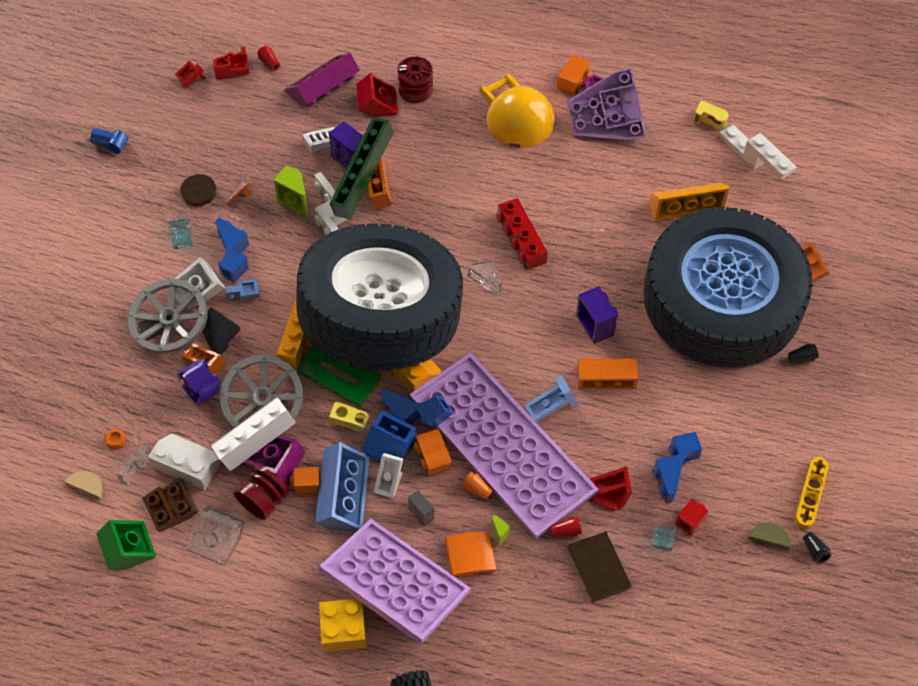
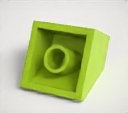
[274,165,309,217]

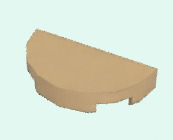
[64,471,104,500]

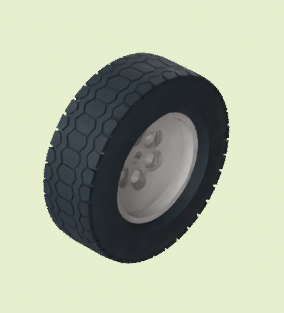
[296,223,463,370]

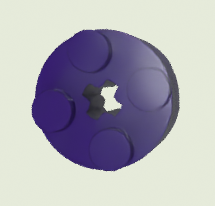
[177,359,221,406]

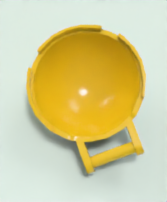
[480,74,555,148]

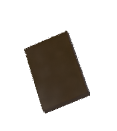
[568,531,632,603]

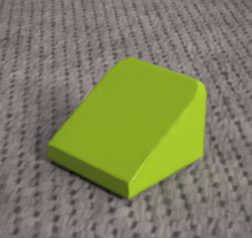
[492,515,510,545]

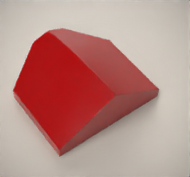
[590,466,632,511]

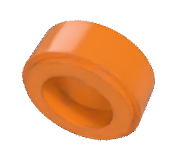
[105,429,126,450]

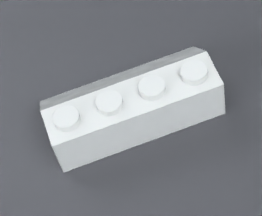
[211,397,296,471]

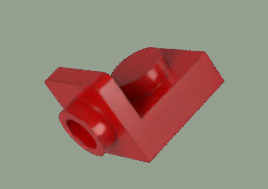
[175,60,206,88]

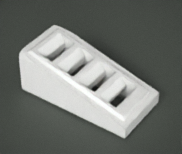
[302,127,334,154]

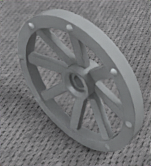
[128,279,208,354]
[220,355,303,428]

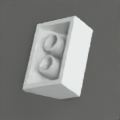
[148,434,222,490]

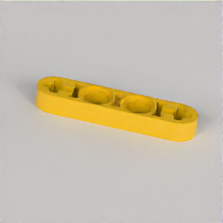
[794,457,829,530]

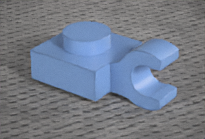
[225,278,260,300]

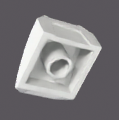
[174,258,225,309]

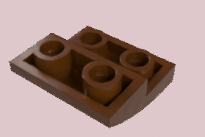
[142,478,199,532]

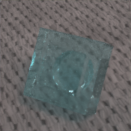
[651,525,675,551]

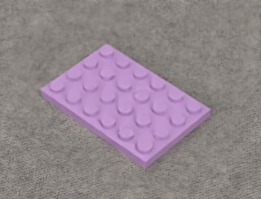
[318,519,471,645]

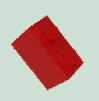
[356,73,398,117]

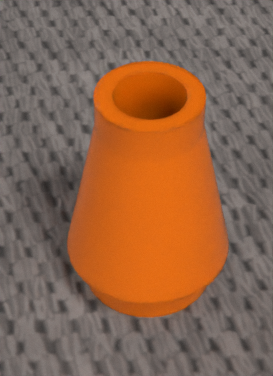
[462,472,493,500]

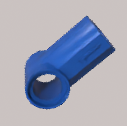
[90,128,128,154]

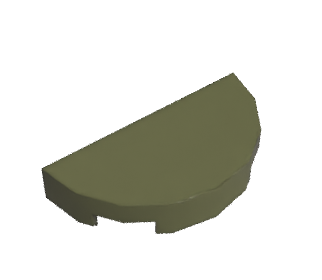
[748,522,790,550]

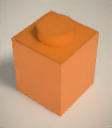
[290,467,320,495]

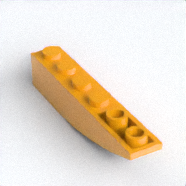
[276,301,308,373]

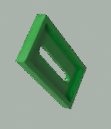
[297,346,382,408]

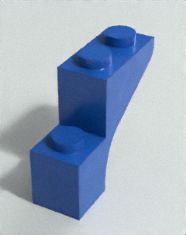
[215,217,249,283]
[380,389,453,428]
[652,432,702,504]

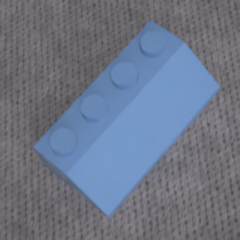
[315,442,370,531]

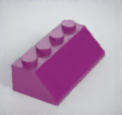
[284,52,360,107]

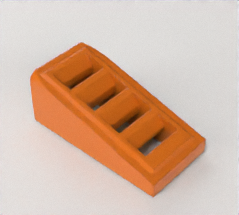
[181,343,225,375]

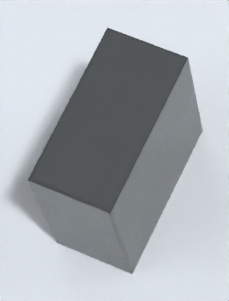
[408,490,434,526]

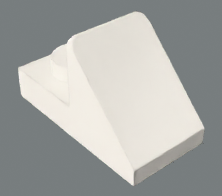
[374,453,403,498]

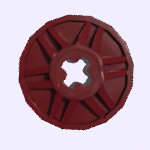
[397,56,433,103]
[233,465,289,520]

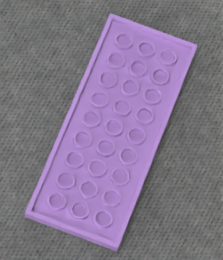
[409,353,599,539]

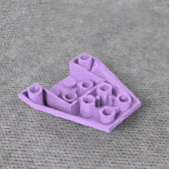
[567,68,646,140]

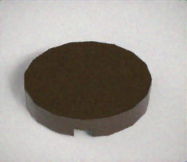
[180,174,217,206]

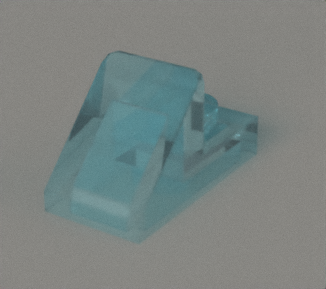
[169,216,193,249]

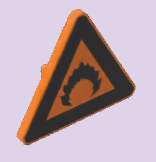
[225,176,252,206]

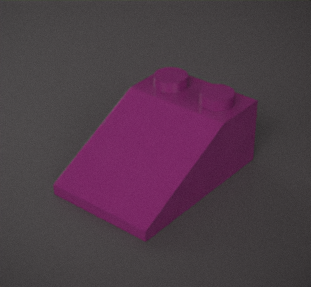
[241,434,306,485]

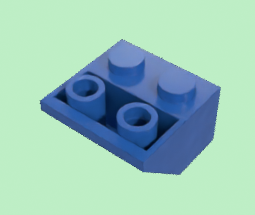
[362,411,417,462]

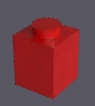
[675,499,709,536]

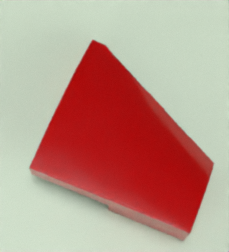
[213,46,250,80]

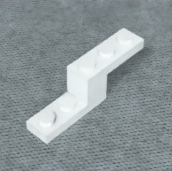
[719,125,796,179]
[314,172,348,235]

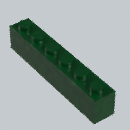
[329,117,393,220]

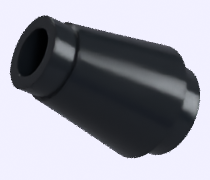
[788,343,819,364]
[803,532,832,564]

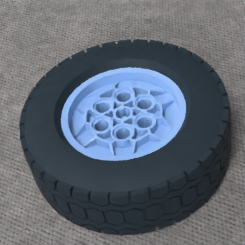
[644,207,812,367]

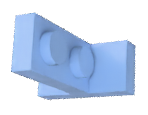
[525,375,579,422]

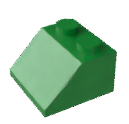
[96,520,156,570]

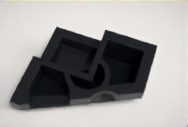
[202,307,240,355]

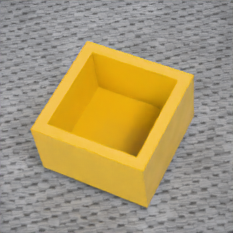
[319,599,366,652]

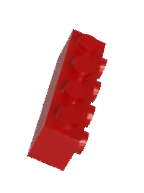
[496,198,548,270]

